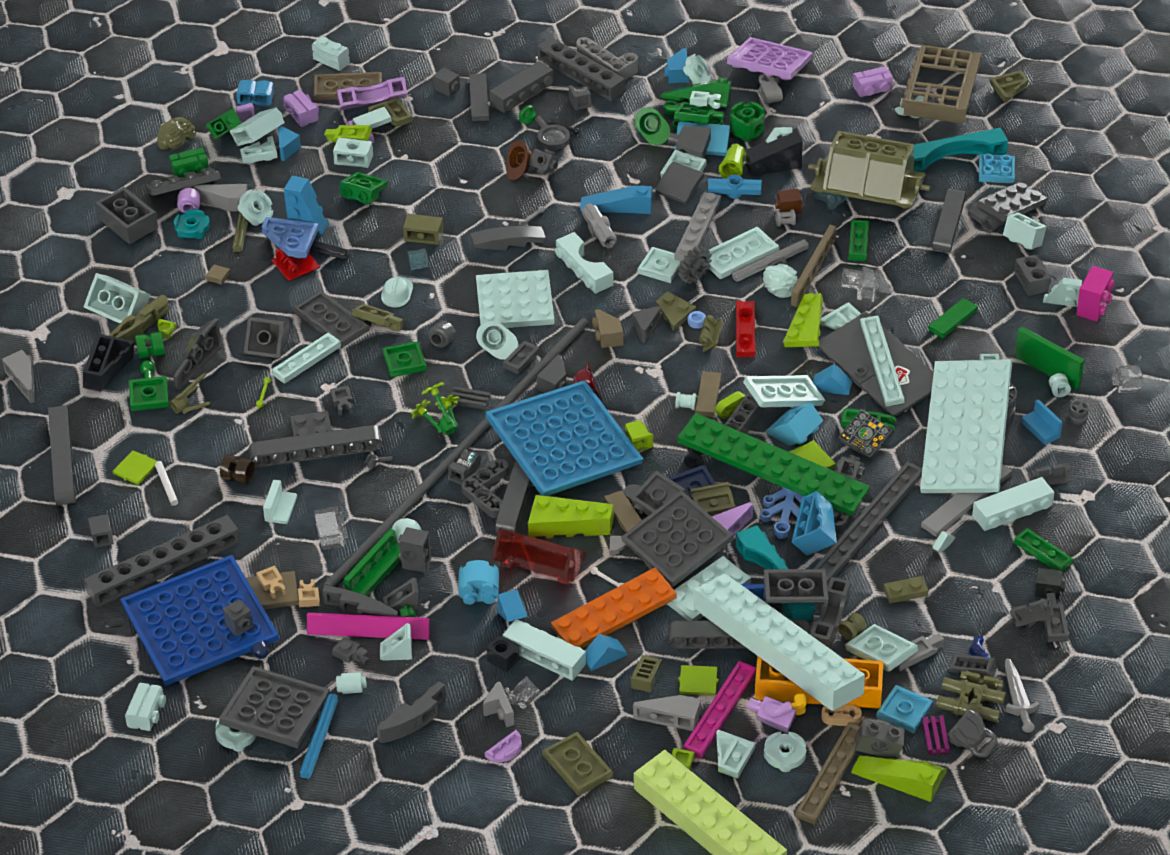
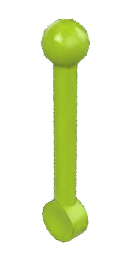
[256,377,271,408]

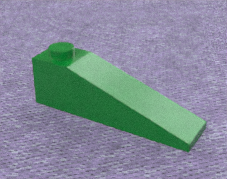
[661,77,732,107]

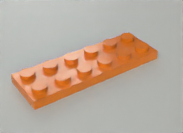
[551,567,677,649]

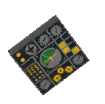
[838,409,893,460]

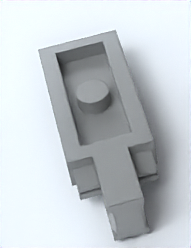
[896,634,944,671]

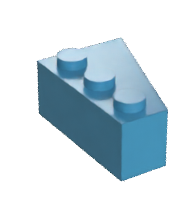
[792,491,837,556]

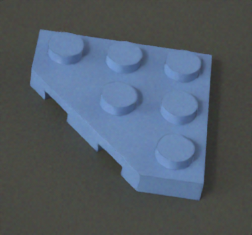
[262,217,319,258]

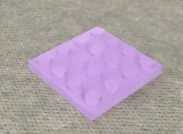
[727,37,813,80]

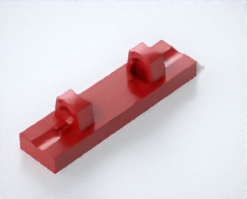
[736,301,755,357]

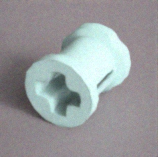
[676,392,696,410]

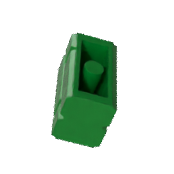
[169,147,209,177]

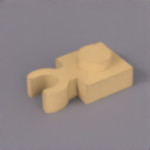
[256,566,286,599]
[298,579,320,607]

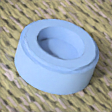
[688,311,706,328]

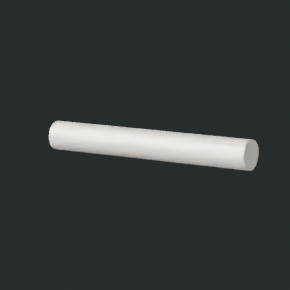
[155,461,178,506]

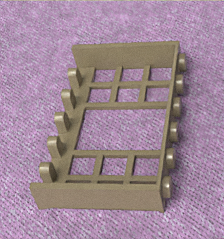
[901,44,982,124]

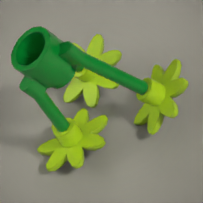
[411,382,459,435]

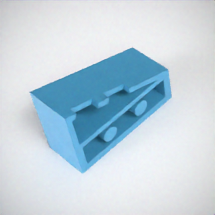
[284,176,329,237]

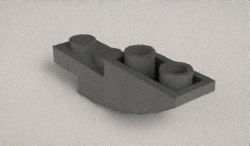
[377,681,446,743]

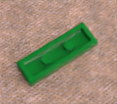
[848,220,869,261]
[928,298,978,339]
[1014,528,1074,571]

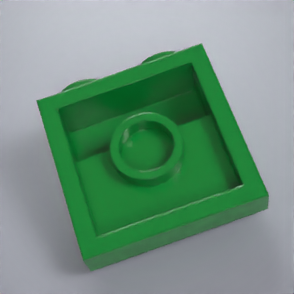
[339,172,388,204]

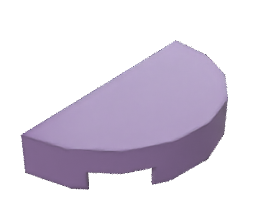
[485,730,522,762]

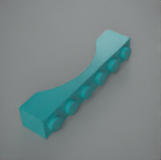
[914,127,1008,172]
[736,525,816,622]

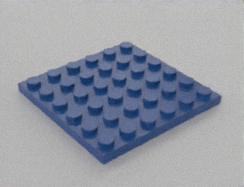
[120,555,280,686]

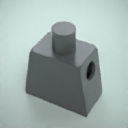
[668,126,711,159]

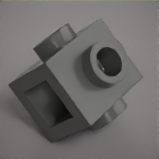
[529,148,559,175]
[836,454,866,481]

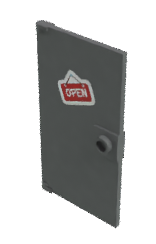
[817,311,934,417]

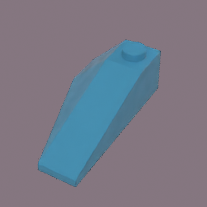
[580,186,653,214]

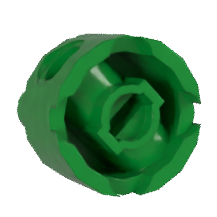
[730,101,765,142]

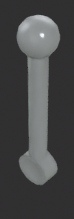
[518,206,545,226]

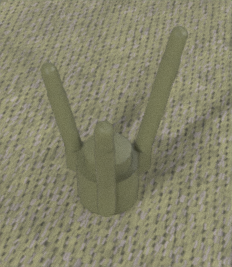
[169,373,210,415]

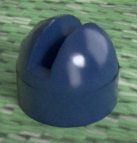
[251,641,269,659]

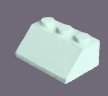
[84,273,151,323]

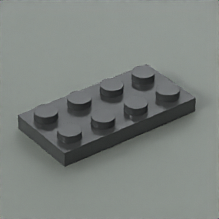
[146,167,221,196]
[977,182,1047,222]

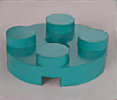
[174,209,210,239]

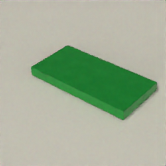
[1015,326,1085,390]

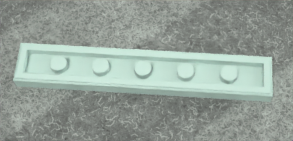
[860,316,904,407]

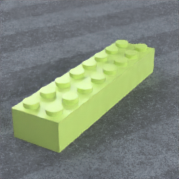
[634,750,787,855]

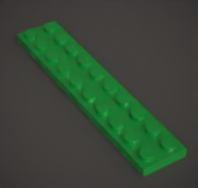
[677,413,870,516]

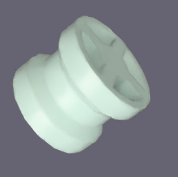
[1049,373,1071,397]

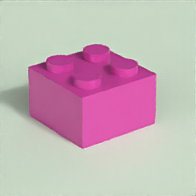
[1076,266,1115,322]

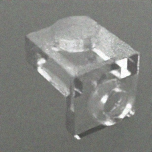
[504,676,541,710]

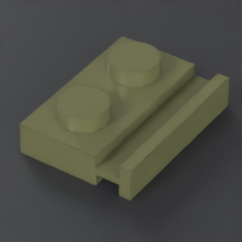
[690,482,736,515]

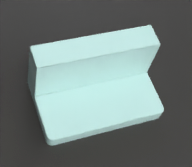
[263,480,297,524]

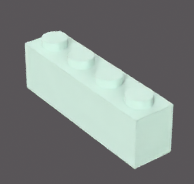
[972,477,1054,531]
[503,620,586,681]

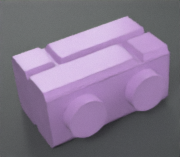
[853,66,893,97]
[283,90,319,127]

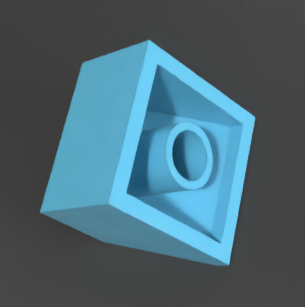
[766,402,823,446]

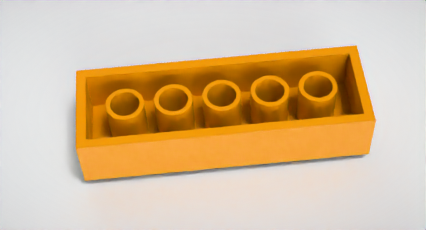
[755,656,883,708]

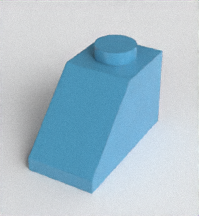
[664,48,689,84]

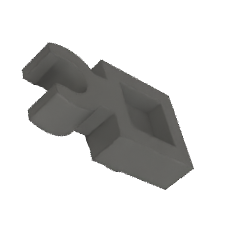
[330,386,353,416]

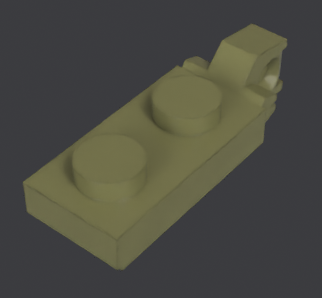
[353,303,404,332]

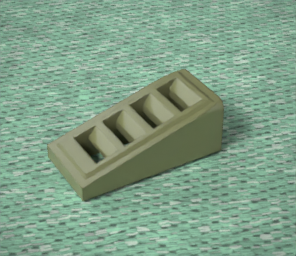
[631,655,662,692]

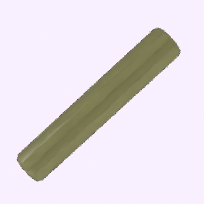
[232,213,248,253]

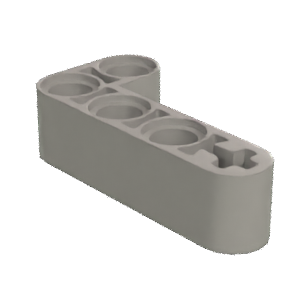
[576,37,638,80]

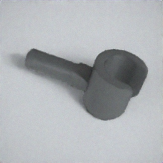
[365,454,393,469]

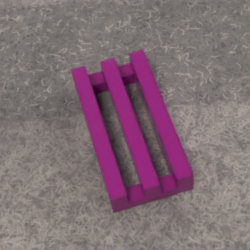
[922,716,950,755]

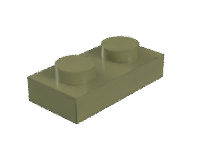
[883,576,929,604]

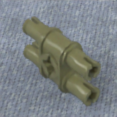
[936,677,1006,723]

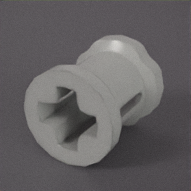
[775,209,796,227]

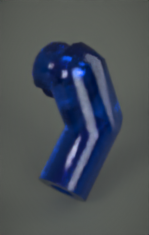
[969,635,989,657]

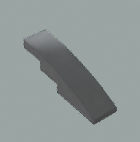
[469,226,546,251]
[322,585,398,617]

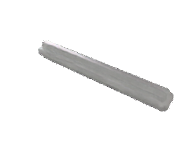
[732,239,809,282]

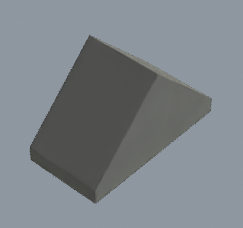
[633,306,661,344]

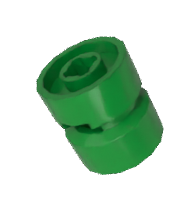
[135,332,165,359]

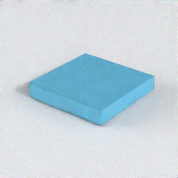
[876,685,933,733]

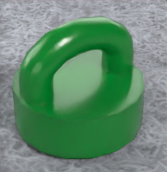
[519,105,536,124]

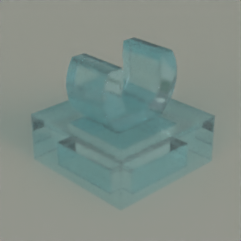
[407,248,429,270]

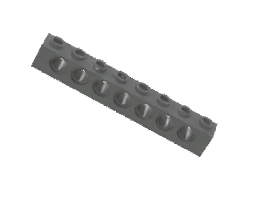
[84,515,240,607]

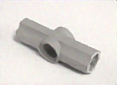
[582,203,617,249]

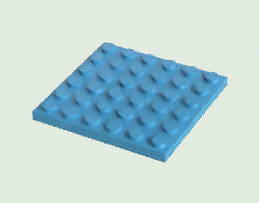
[485,380,643,496]

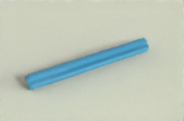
[300,693,338,779]

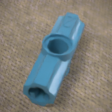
[708,175,762,199]

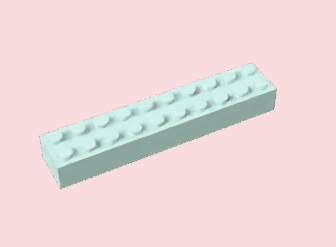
[694,573,865,711]

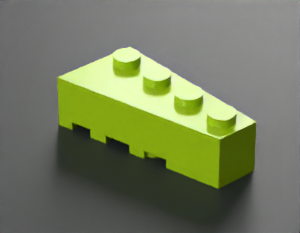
[528,495,614,539]

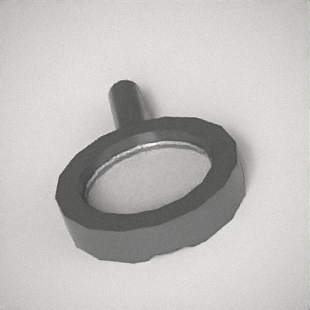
[535,116,570,151]

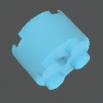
[458,560,499,605]

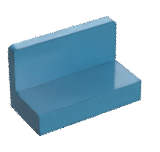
[1021,399,1062,445]

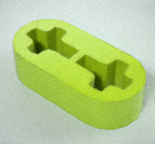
[714,391,745,419]

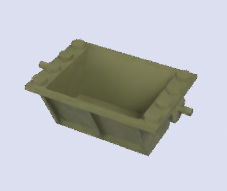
[808,131,930,209]

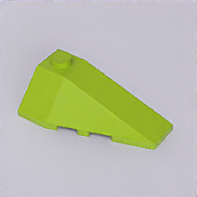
[851,755,947,802]

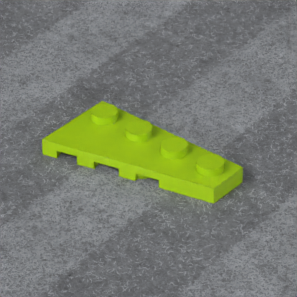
[783,293,823,348]

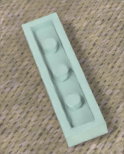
[272,333,341,384]

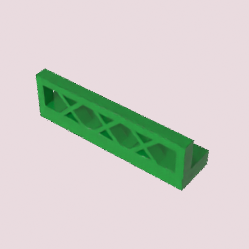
[344,529,401,596]

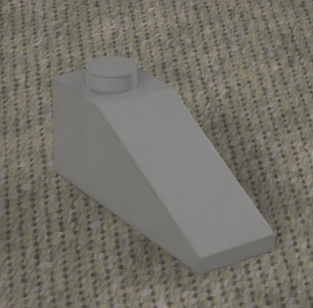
[194,184,248,212]
[2,350,35,404]
[633,695,701,731]

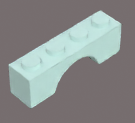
[555,232,614,294]

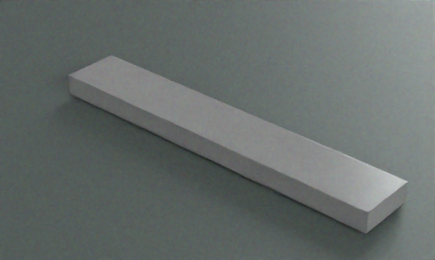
[921,464,1012,537]

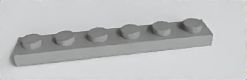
[674,192,721,261]

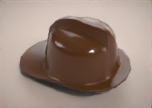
[507,140,533,180]

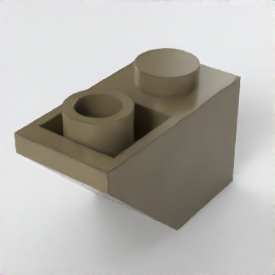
[592,309,623,348]

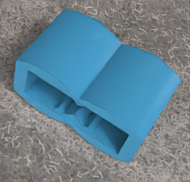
[237,80,274,106]

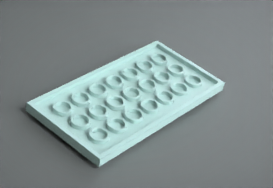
[920,359,1012,493]

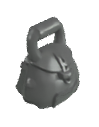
[947,709,998,758]

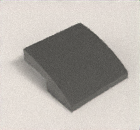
[656,161,704,204]

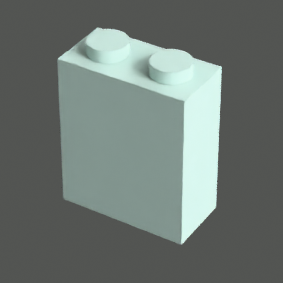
[230,107,285,146]

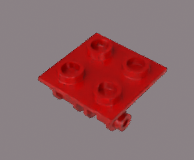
[271,248,320,281]

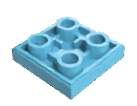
[979,154,1015,183]

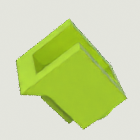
[625,420,653,451]

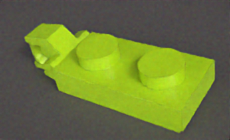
[324,125,372,143]

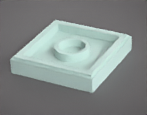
[637,247,681,283]

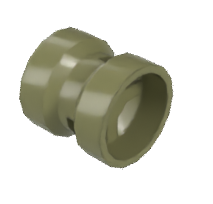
[838,613,867,641]

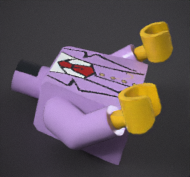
[747,694,807,734]

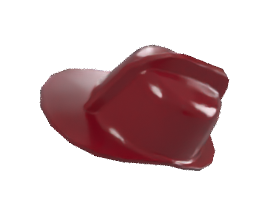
[573,363,602,401]

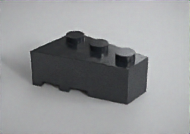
[746,128,803,176]
[83,334,134,392]

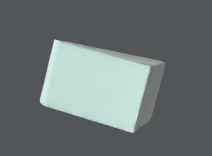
[380,623,412,661]

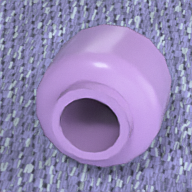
[177,188,201,213]

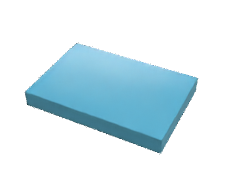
[675,122,730,156]

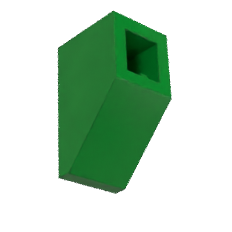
[206,108,242,140]

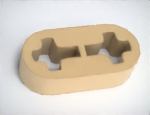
[821,705,862,726]

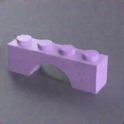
[337,77,408,111]

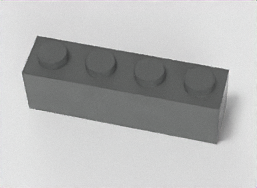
[489,61,554,113]

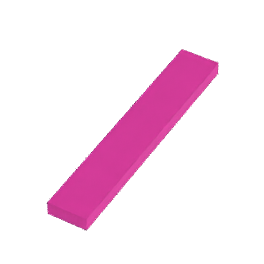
[307,613,430,640]
[683,661,756,759]

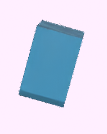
[278,126,301,161]
[813,364,852,395]
[497,589,527,622]
[585,634,627,671]

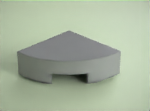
[610,536,628,555]

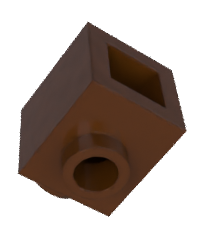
[774,189,802,214]

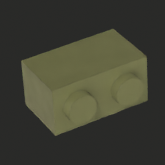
[403,214,444,245]

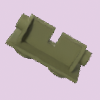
[699,315,723,352]
[960,670,1004,691]

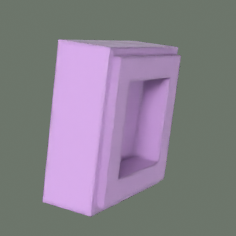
[236,103,255,123]

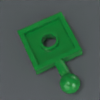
[129,360,169,411]

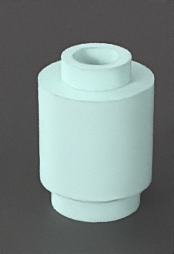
[336,672,367,694]

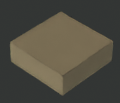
[205,264,231,285]

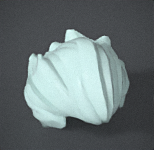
[763,264,798,298]

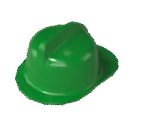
[634,107,670,145]

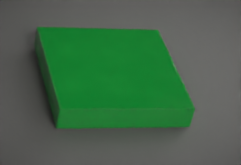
[382,341,427,378]

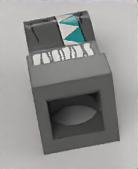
[448,450,481,485]

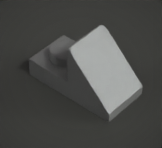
[483,682,514,727]

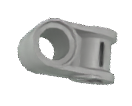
[758,74,783,104]

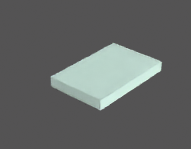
[845,624,918,672]

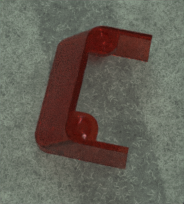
[490,528,587,585]

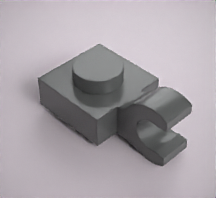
[332,637,369,665]

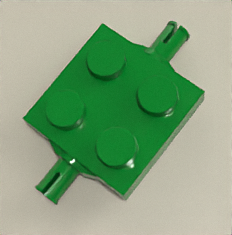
[666,102,725,125]

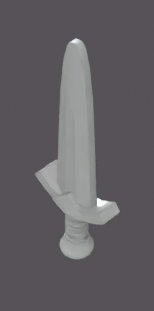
[1005,658,1039,733]

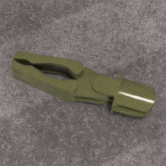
[109,295,170,343]

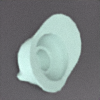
[381,276,413,308]
[476,321,518,360]

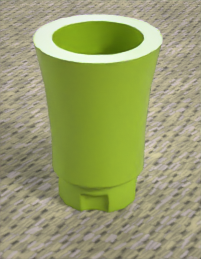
[719,144,745,179]

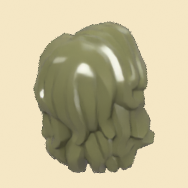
[157,117,196,150]

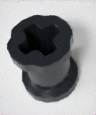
[684,447,703,468]

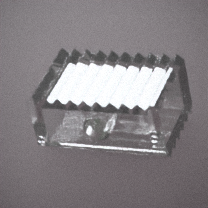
[314,506,348,550]

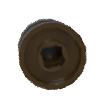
[220,454,255,484]

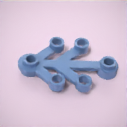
[760,487,805,539]

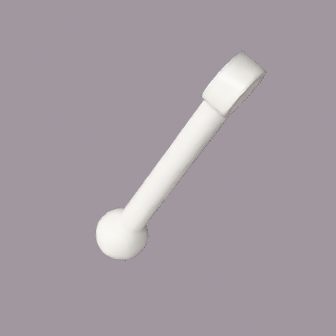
[590,567,624,587]

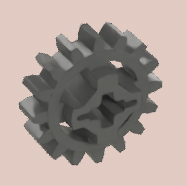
[678,245,712,284]

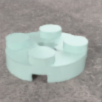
[683,54,711,85]
[238,189,273,226]
[215,720,257,751]
[764,731,807,772]

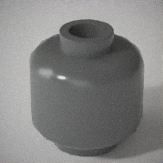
[428,321,456,348]

